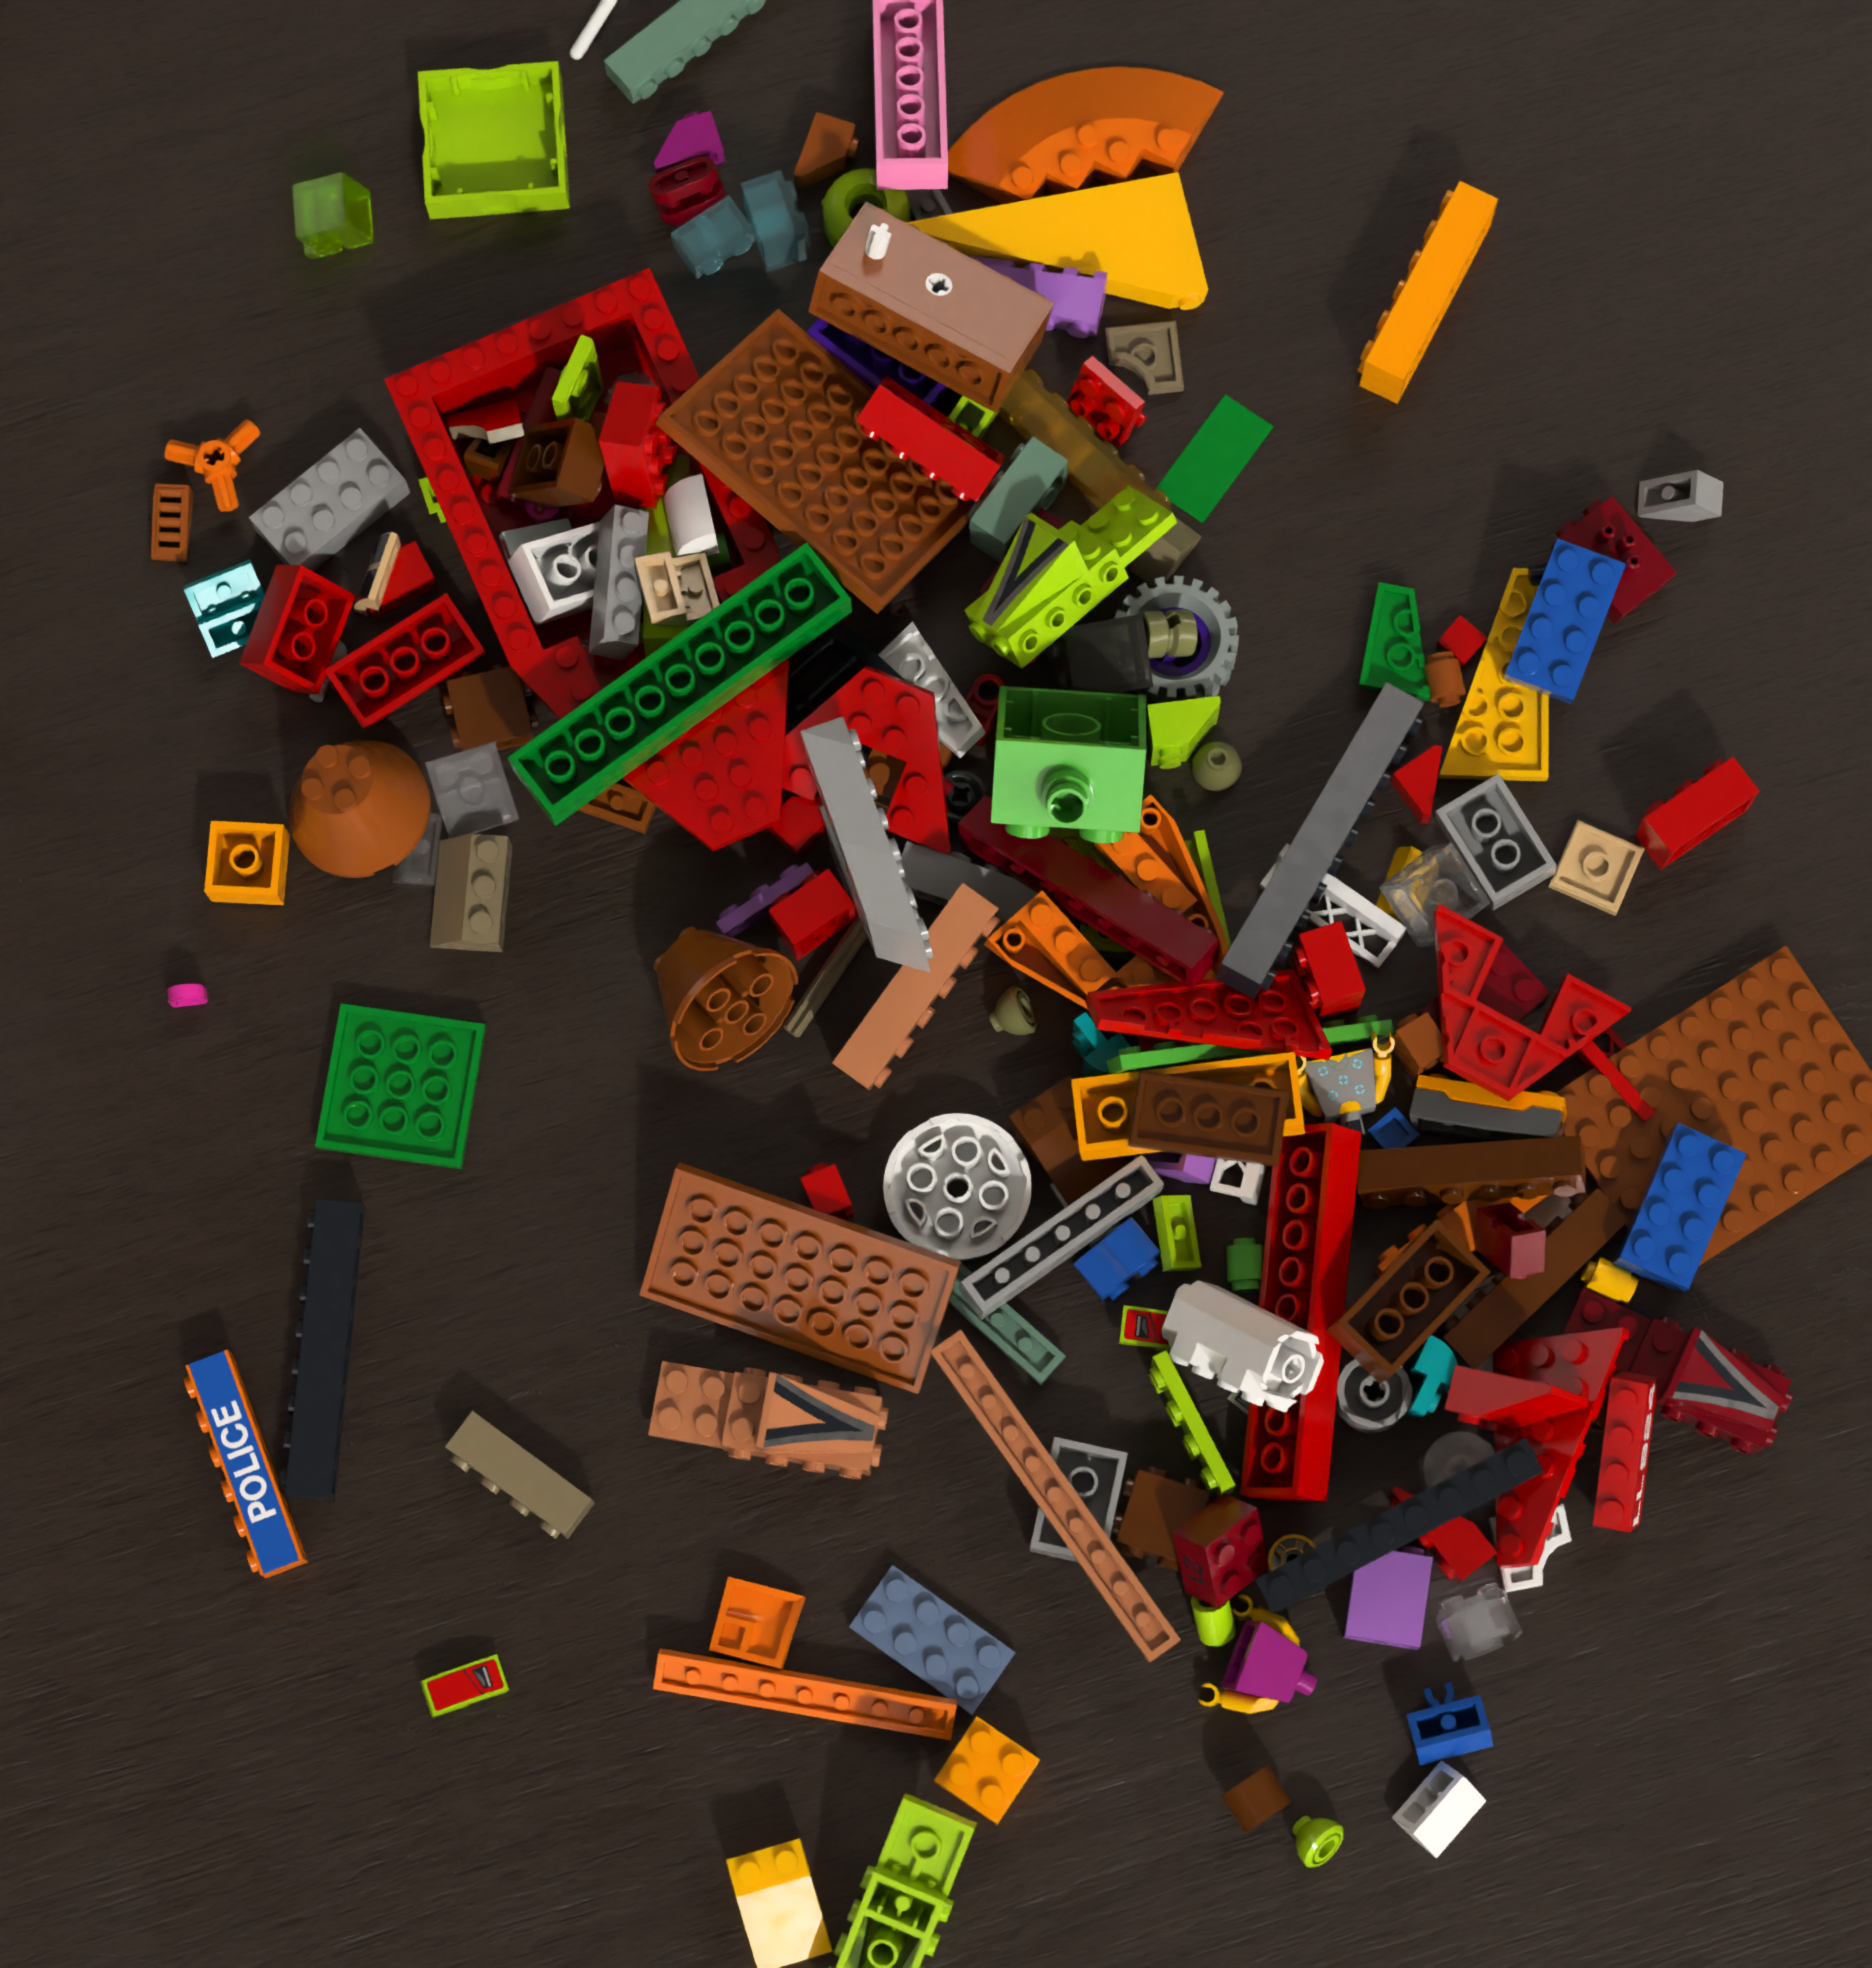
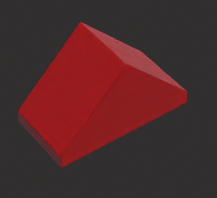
[1390,745,1442,824]

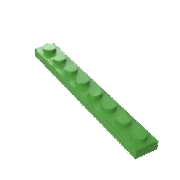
[1107,1015,1394,1075]

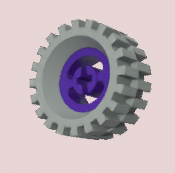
[1110,575,1239,705]

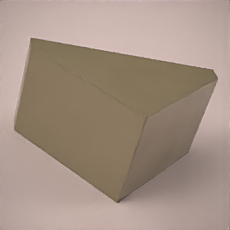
[1129,517,1202,588]

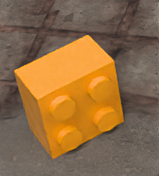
[204,821,290,905]
[934,1716,1040,1825]

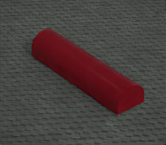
[495,366,562,511]

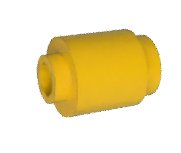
[1580,1256,1639,1306]

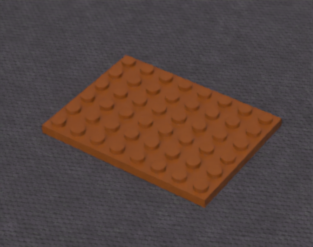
[655,309,991,614]
[1555,946,1872,1288]

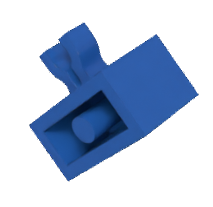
[1406,1682,1493,1765]

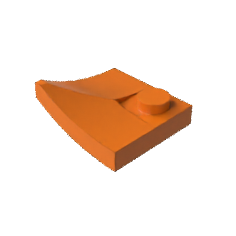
[709,1577,806,1669]

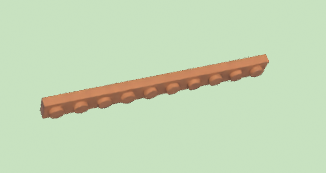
[930,1330,1181,1663]

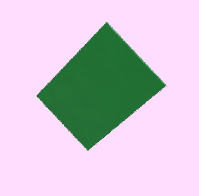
[1154,394,1274,523]

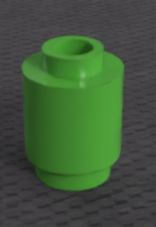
[1226,1238,1264,1293]

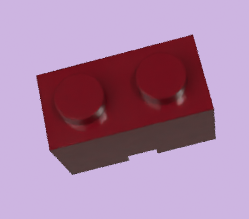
[1475,1202,1546,1279]

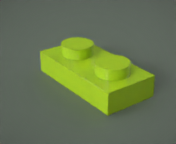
[1152,1195,1201,1271]

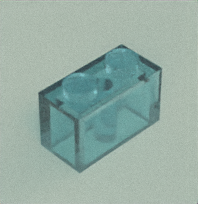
[671,195,755,279]

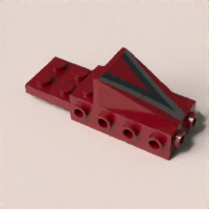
[1561,1288,1793,1455]

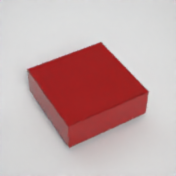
[1436,615,1488,667]

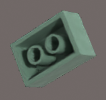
[968,436,1068,563]

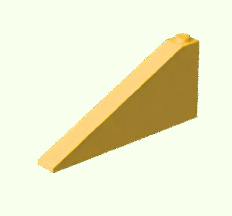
[905,172,1208,310]

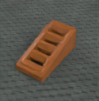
[151,484,194,562]

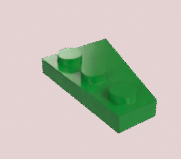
[1358,582,1431,701]

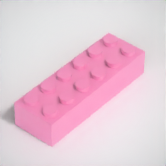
[873,0,948,190]

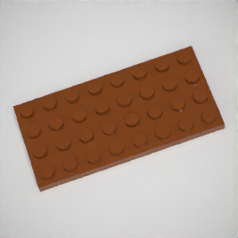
[639,1162,962,1394]

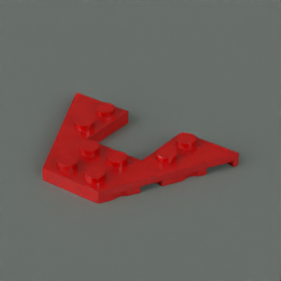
[783,665,952,855]
[1433,904,1632,1101]

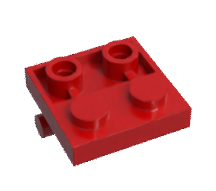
[1066,356,1147,449]

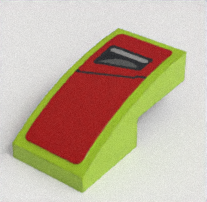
[1119,1305,1170,1352]
[420,1654,509,1718]

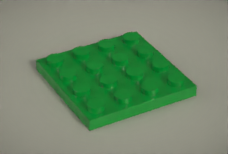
[315,1003,486,1170]

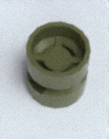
[1132,609,1197,659]

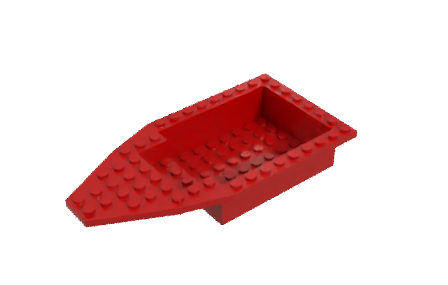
[384,267,789,851]

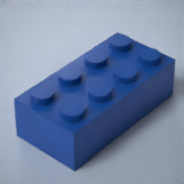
[1503,538,1626,704]
[1613,1123,1747,1294]

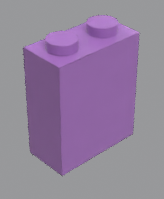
[1342,1546,1433,1650]

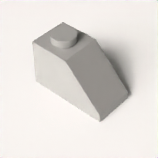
[1637,470,1724,522]

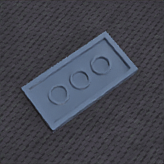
[849,1565,1016,1715]

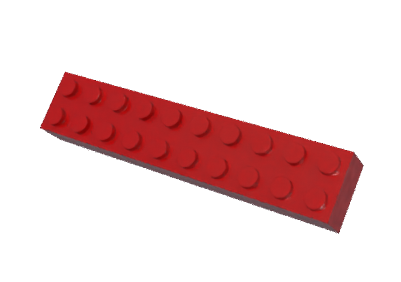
[1240,1123,1362,1502]

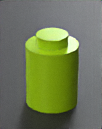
[1191,1597,1236,1647]

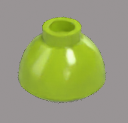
[1292,1816,1344,1868]

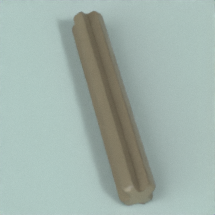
[783,915,868,1037]

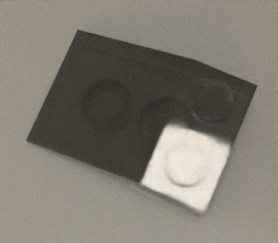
[1043,614,1153,693]

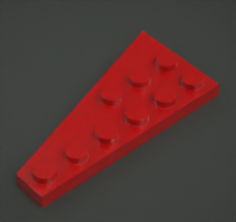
[1085,969,1332,1060]

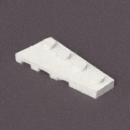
[878,621,986,758]

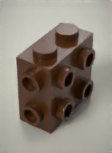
[442,663,540,758]
[1111,1466,1211,1571]

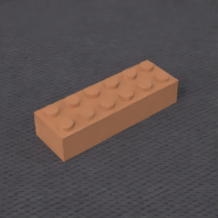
[832,882,1000,1091]

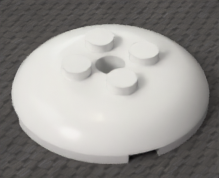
[883,1113,1032,1261]

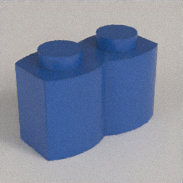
[1074,1217,1160,1301]

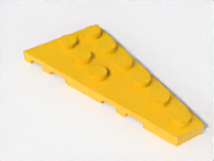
[1438,568,1549,781]

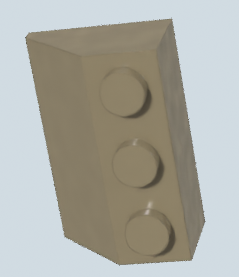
[430,834,513,952]

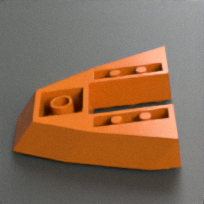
[984,794,1229,1048]

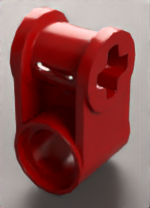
[965,674,1004,747]

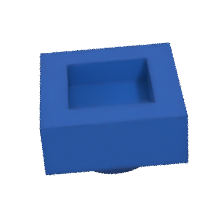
[1367,1107,1420,1149]

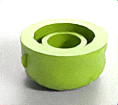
[821,168,911,248]

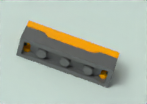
[1409,1074,1567,1142]

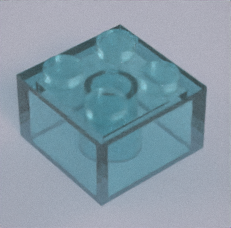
[740,170,811,272]

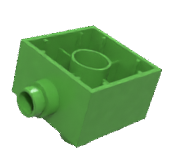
[991,686,1146,844]

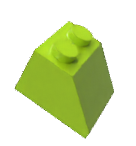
[1146,696,1221,769]

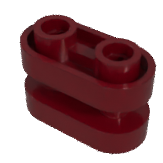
[648,156,727,226]

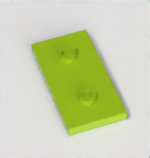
[552,334,604,422]

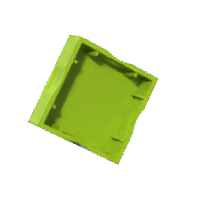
[418,61,570,219]

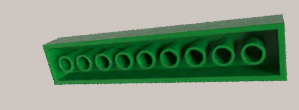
[508,542,852,826]

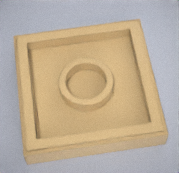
[1548,820,1645,916]

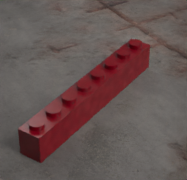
[958,795,1219,989]

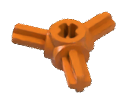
[165,419,261,512]

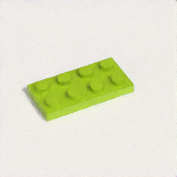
[1148,1350,1235,1498]

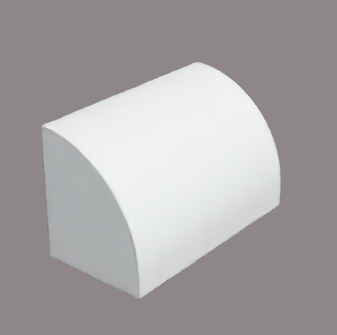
[663,474,719,557]
[1392,1760,1486,1858]

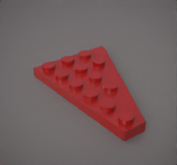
[1493,1327,1629,1569]

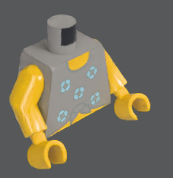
[1296,1031,1395,1136]

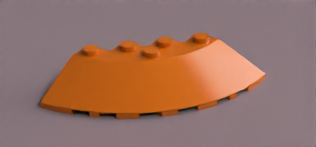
[948,66,1223,204]

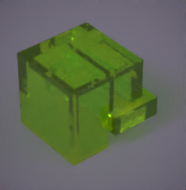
[292,172,373,259]

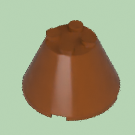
[288,740,431,878]
[654,927,798,1071]

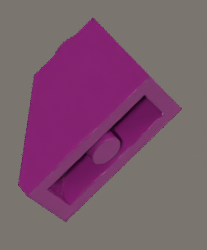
[654,110,725,174]

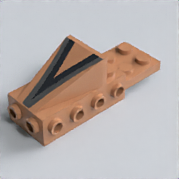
[648,1361,889,1480]

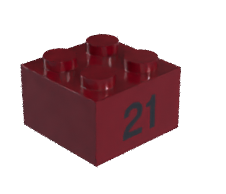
[1173,1493,1269,1608]

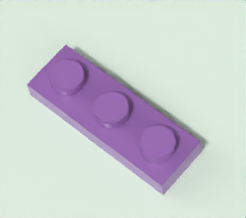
[716,862,814,938]

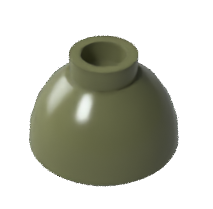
[1191,741,1242,791]
[989,986,1037,1035]

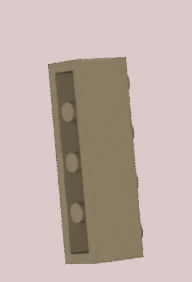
[445,1411,595,1539]

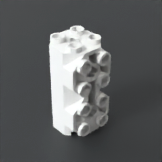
[1161,1280,1324,1412]

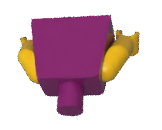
[1198,1594,1317,1714]

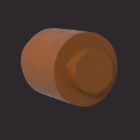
[1423,651,1466,707]

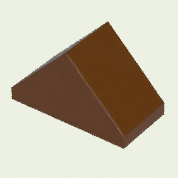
[464,437,518,484]

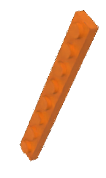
[653,1648,958,1740]

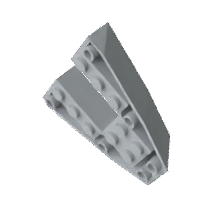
[800,717,934,973]

